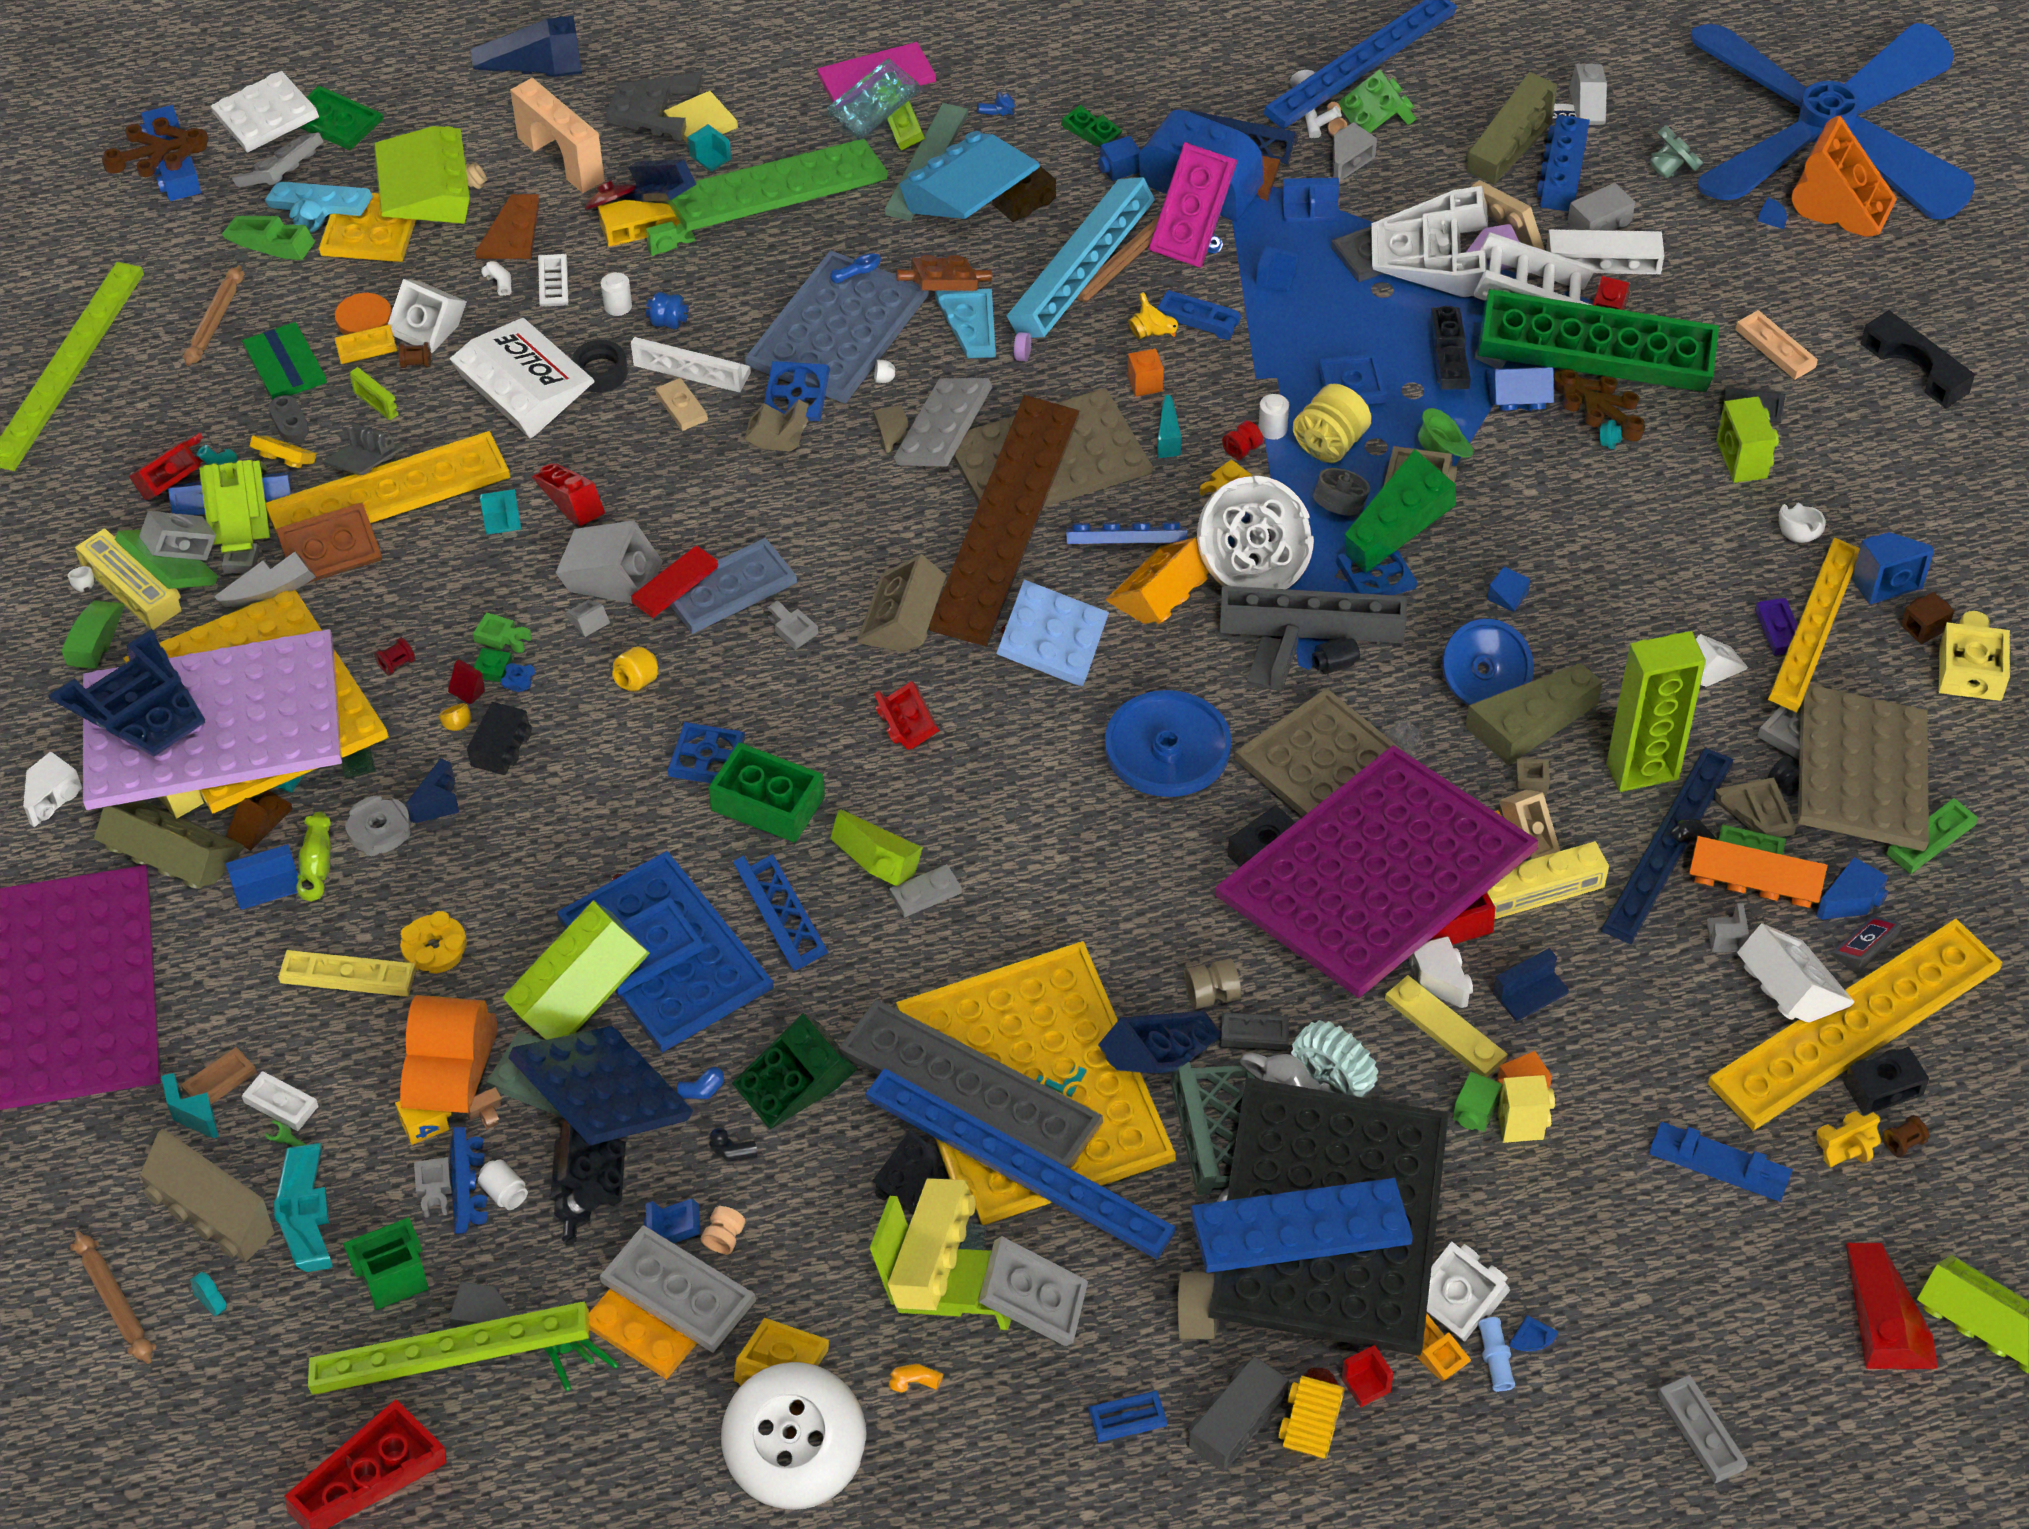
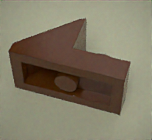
[226,790,293,851]

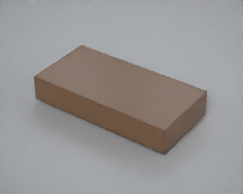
[181,1047,257,1104]

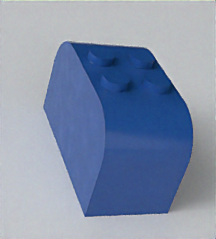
[1139,110,1263,222]

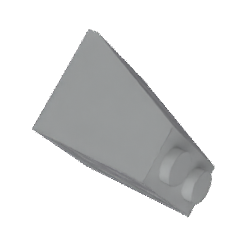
[556,520,663,604]

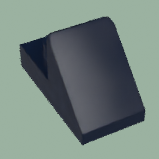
[406,758,459,823]

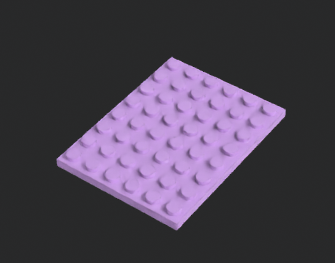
[83,629,342,810]

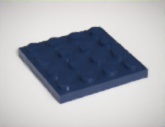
[508,1026,693,1145]

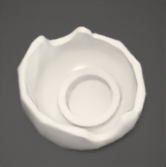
[1779,503,1826,543]

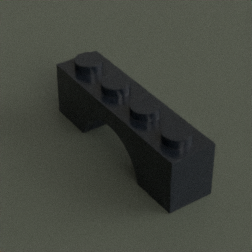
[1861,310,1975,409]

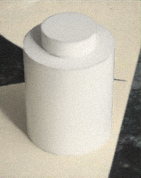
[601,272,632,316]
[1258,394,1289,439]

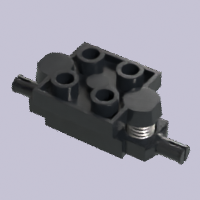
[550,1120,626,1243]

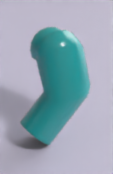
[197,445,238,465]

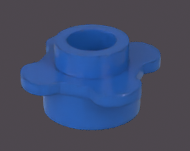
[501,663,535,692]

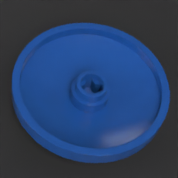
[1105,690,1231,797]

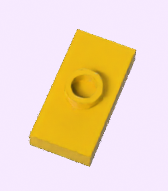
[334,325,397,364]

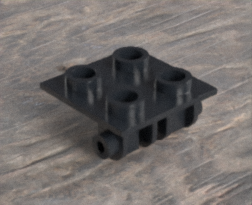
[872,1130,949,1215]

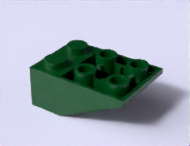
[732,1013,858,1130]

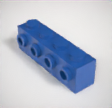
[1536,115,1590,212]

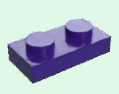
[1755,598,1798,656]

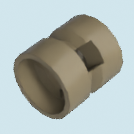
[1184,958,1241,1010]

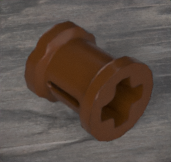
[399,342,431,368]
[1882,1115,1930,1157]

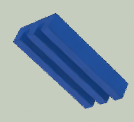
[1088,1390,1167,1443]

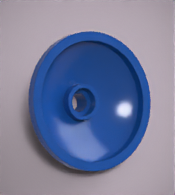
[1442,619,1534,705]

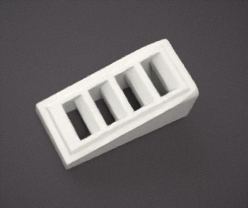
[538,254,568,306]

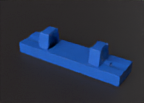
[1649,1121,1793,1202]

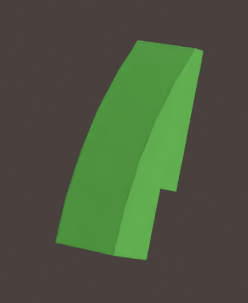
[222,216,315,260]
[62,600,125,669]

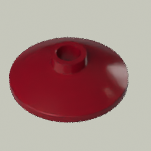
[584,180,636,210]

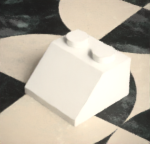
[388,279,467,353]

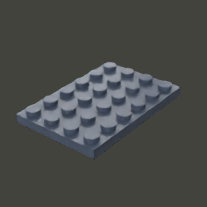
[745,250,929,404]

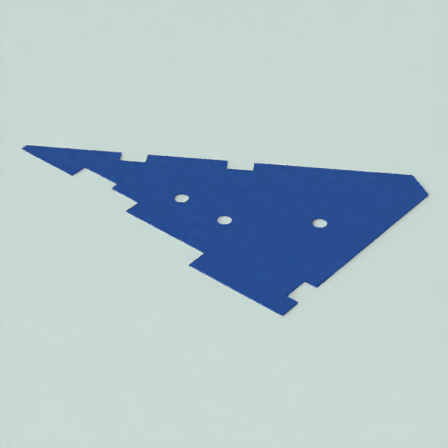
[1232,186,1594,670]

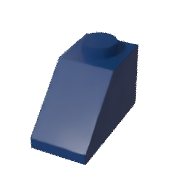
[1816,857,1889,920]

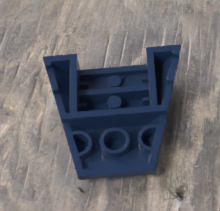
[48,629,205,757]

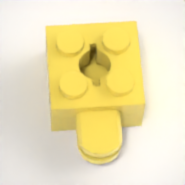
[1939,611,2010,701]

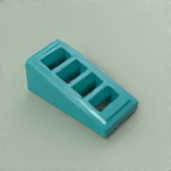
[1157,395,1182,458]

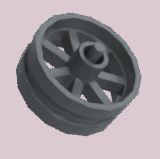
[1313,468,1371,516]

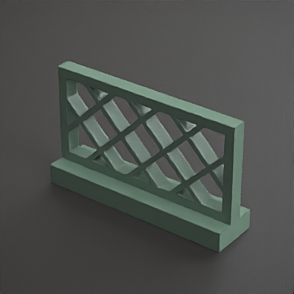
[1170,1062,1255,1195]

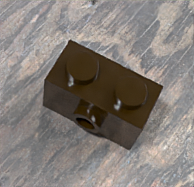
[992,166,1056,222]

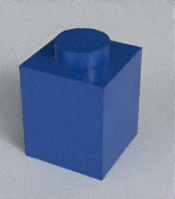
[1098,136,1141,181]

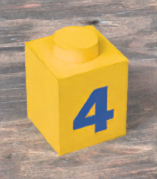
[395,1101,452,1145]

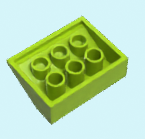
[374,126,470,224]

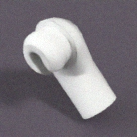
[481,261,512,296]

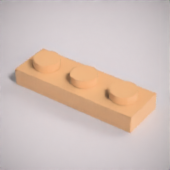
[1736,310,1818,380]

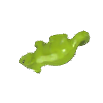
[296,811,331,902]

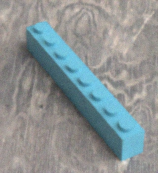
[1007,177,1155,338]

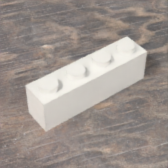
[1546,230,1664,274]

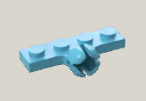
[265,181,373,233]

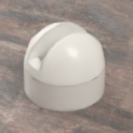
[874,360,895,383]
[68,566,94,592]

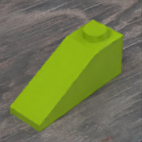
[830,809,923,886]

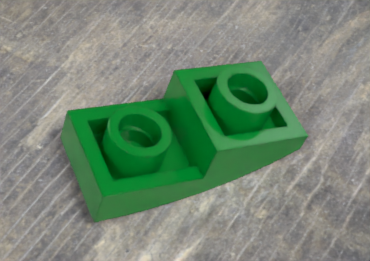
[1061,105,1122,147]

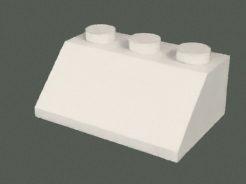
[1737,923,1855,1023]

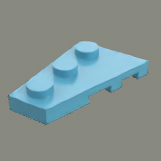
[935,289,996,359]

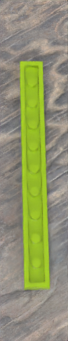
[0,262,144,471]

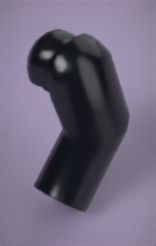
[1671,818,1717,842]
[709,1128,757,1161]

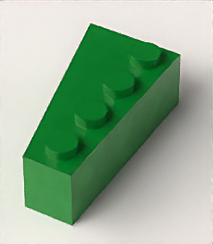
[1344,449,1456,573]

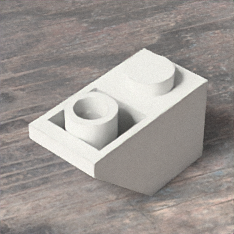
[23,751,82,827]
[1408,937,1473,1008]

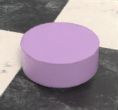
[1014,332,1031,362]

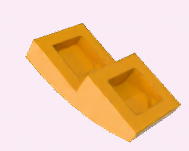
[1415,1313,1471,1382]

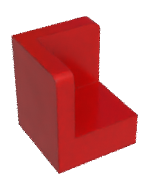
[1342,1345,1394,1408]

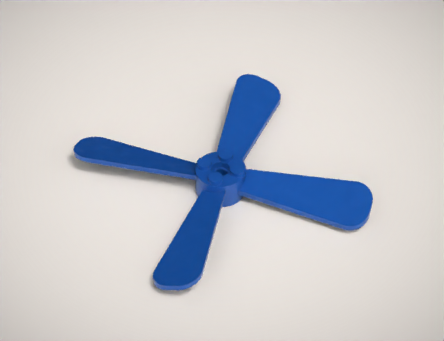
[1690,23,1975,220]

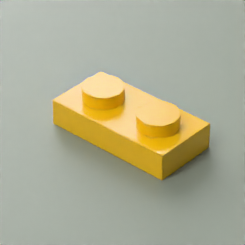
[249,435,317,468]

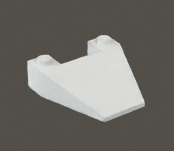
[1371,186,1489,297]

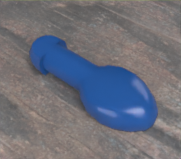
[830,253,881,283]

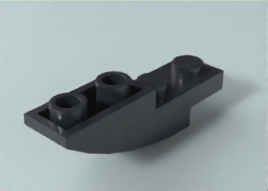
[1431,305,1471,389]

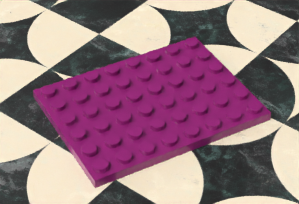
[1215,745,1538,999]
[0,865,161,1110]

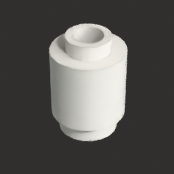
[478,1160,528,1210]

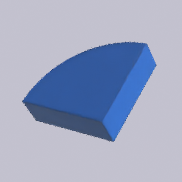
[1758,197,1787,229]
[1510,1315,1559,1351]

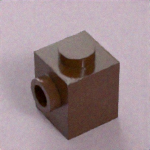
[1901,592,1954,645]

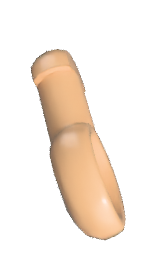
[1327,102,1348,139]

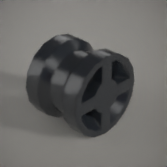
[1768,756,1799,796]

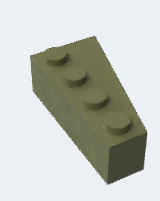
[1466,72,1558,185]
[1465,663,1603,766]

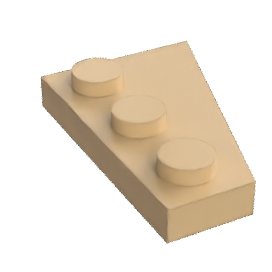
[1471,180,1545,250]

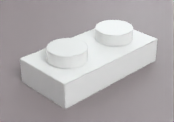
[242,1071,319,1131]

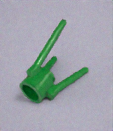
[543,1339,619,1391]

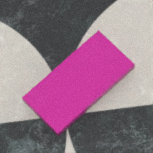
[817,42,936,109]
[1148,142,1238,268]

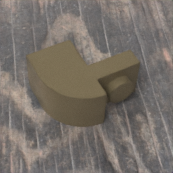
[744,399,809,452]
[1178,1269,1219,1339]

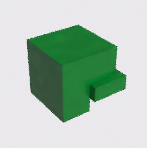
[343,1217,429,1310]

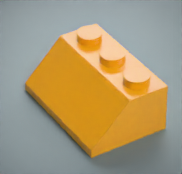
[1105,537,1209,624]

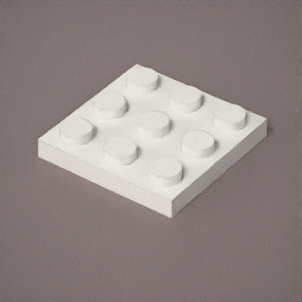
[211,71,319,153]

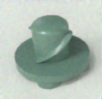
[1650,124,1704,178]

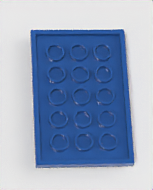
[557,851,774,1053]

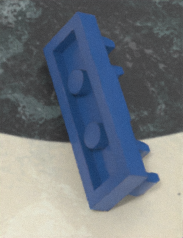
[450,1127,488,1233]

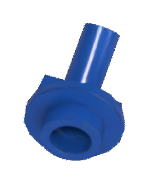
[977,91,1016,116]

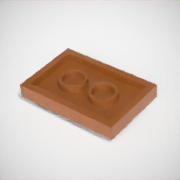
[276,502,382,584]

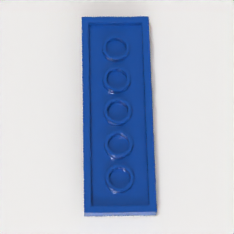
[1190,1178,1413,1273]

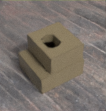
[1516,759,1550,796]

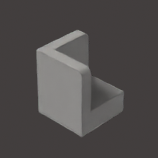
[1707,903,1749,952]

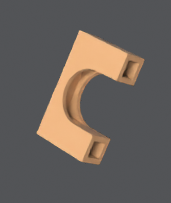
[510,78,605,193]

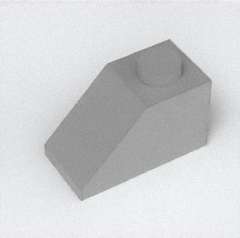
[1569,64,1607,125]
[1333,122,1377,182]

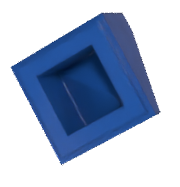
[1487,567,1530,612]

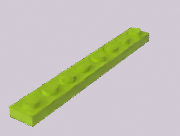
[308,1301,589,1395]

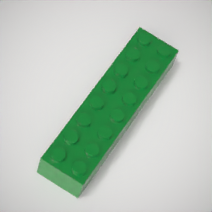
[1477,289,1719,392]

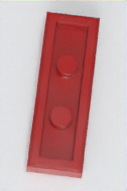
[631,545,718,618]

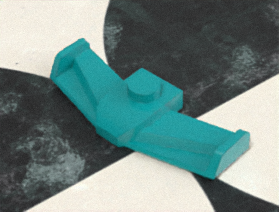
[273,1143,332,1272]

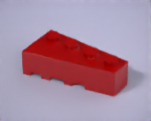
[284,1399,447,1529]

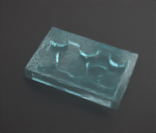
[827,58,921,140]

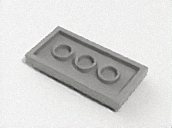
[894,378,992,466]
[600,1225,756,1353]

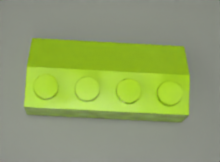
[502,900,650,1040]
[1917,1255,2029,1374]

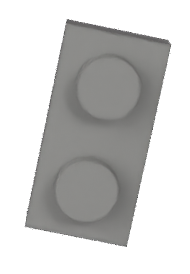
[889,864,962,918]

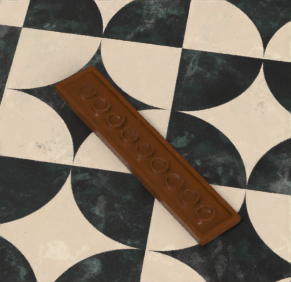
[929,395,1080,646]

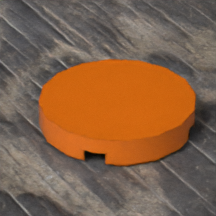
[335,293,392,335]

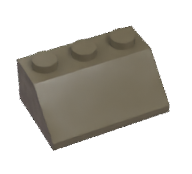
[857,554,947,652]

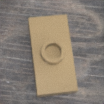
[655,378,708,431]

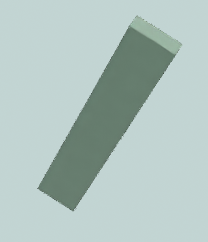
[885,103,968,221]

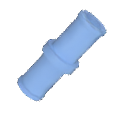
[1478,1317,1515,1392]

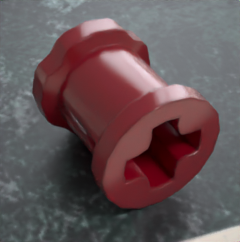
[374,637,415,676]

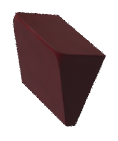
[448,659,485,704]

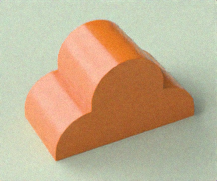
[1792,115,1897,237]
[400,995,498,1113]

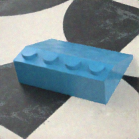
[899,131,1040,219]

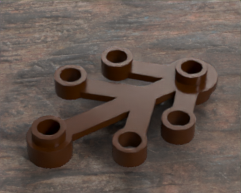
[102,117,209,177]
[1554,369,1645,441]

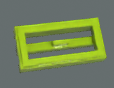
[350,367,398,420]

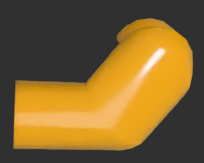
[889,1363,943,1393]

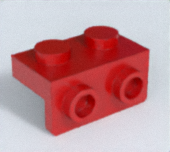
[874,681,940,750]

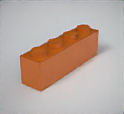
[1689,836,1828,908]

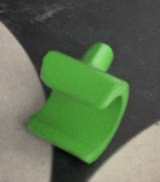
[265,1120,307,1147]

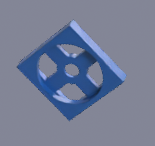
[764,361,830,422]
[1336,550,1417,595]
[667,722,745,783]

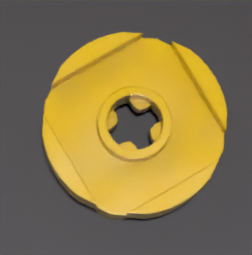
[400,911,467,974]

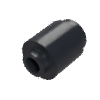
[1312,637,1360,674]

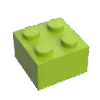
[1716,396,1779,483]

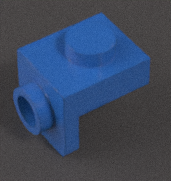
[644,1198,700,1243]

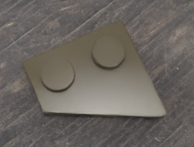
[1714,777,1796,837]

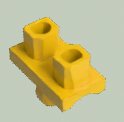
[1817,1111,1881,1168]

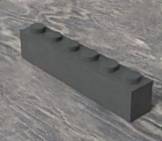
[1220,586,1407,643]

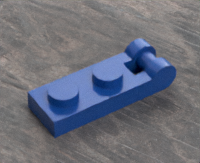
[1157,290,1241,340]

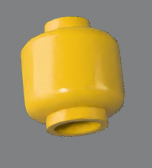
[612,646,658,692]

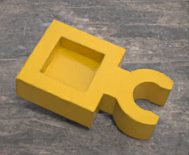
[1200,459,1252,496]

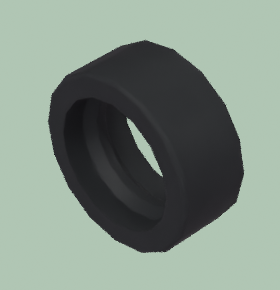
[572,340,628,393]

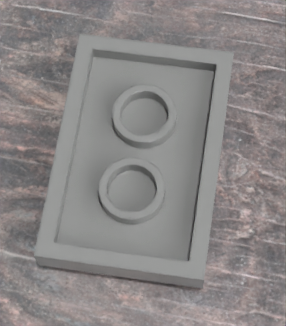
[978,1236,1088,1346]

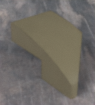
[873,405,908,453]

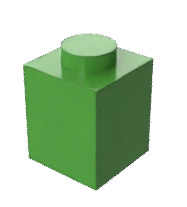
[1453,1072,1502,1132]

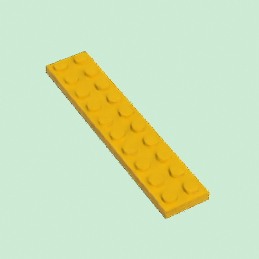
[1708,919,2003,1131]

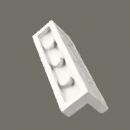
[631,337,751,392]

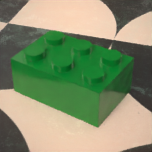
[708,742,825,843]

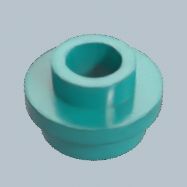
[1600,420,1622,449]

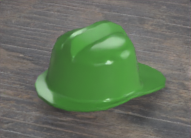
[1418,408,1473,457]

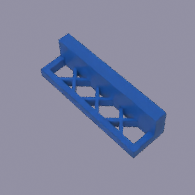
[168,472,292,515]
[733,854,829,971]

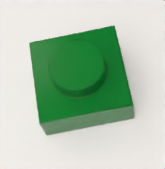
[474,648,512,682]

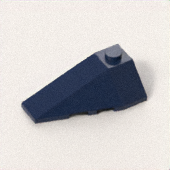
[471,15,582,77]
[1098,1010,1221,1073]

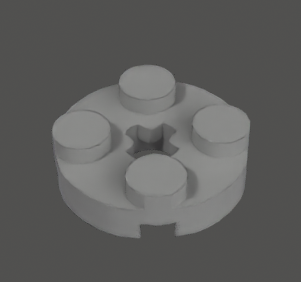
[345,796,411,856]

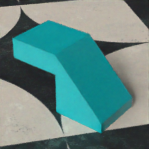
[161,1073,219,1138]

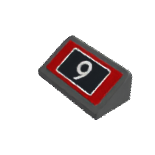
[1831,916,1902,974]

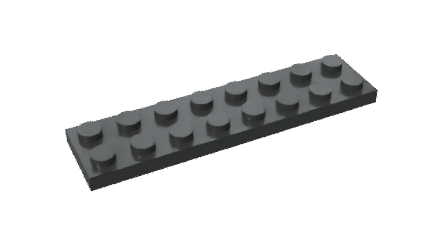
[839,999,1103,1169]

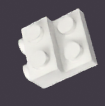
[1427,1241,1510,1342]

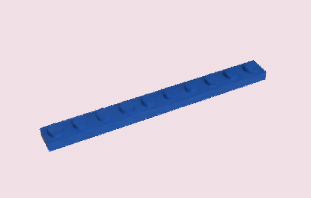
[1263,0,1457,129]
[866,1068,1175,1260]

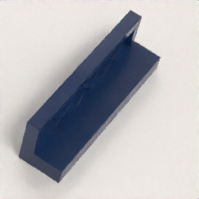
[1190,110,1299,165]
[620,159,697,201]

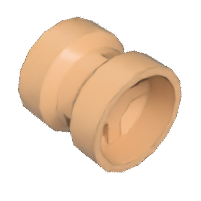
[700,1206,746,1255]

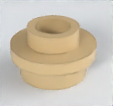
[466,162,487,189]

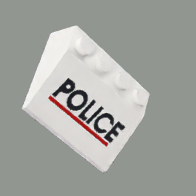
[450,318,595,438]

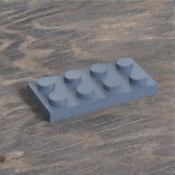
[670,537,797,634]

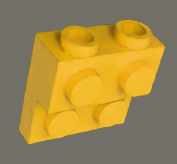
[734,1318,829,1404]

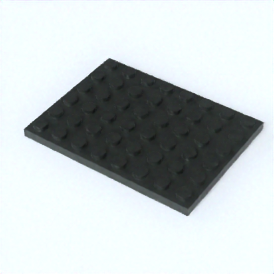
[1208,1077,1449,1356]

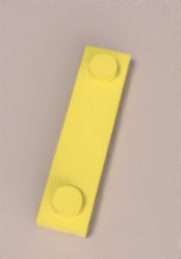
[278,950,416,997]
[1385,975,1508,1077]

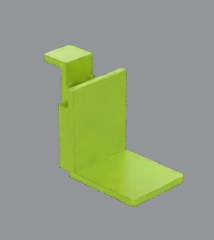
[199,460,270,554]
[870,1196,1012,1330]

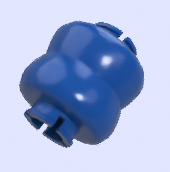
[646,292,689,330]

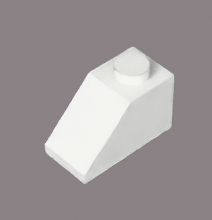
[1696,634,1748,687]

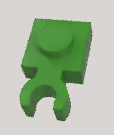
[646,221,695,256]
[473,612,532,653]

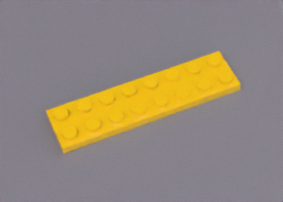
[266,431,510,535]

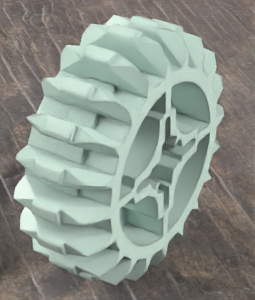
[1291,1020,1378,1098]

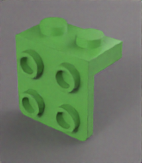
[1338,69,1417,133]

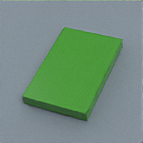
[115,530,218,589]

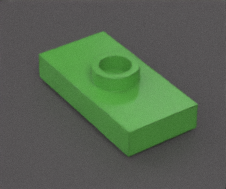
[1718,825,1786,855]

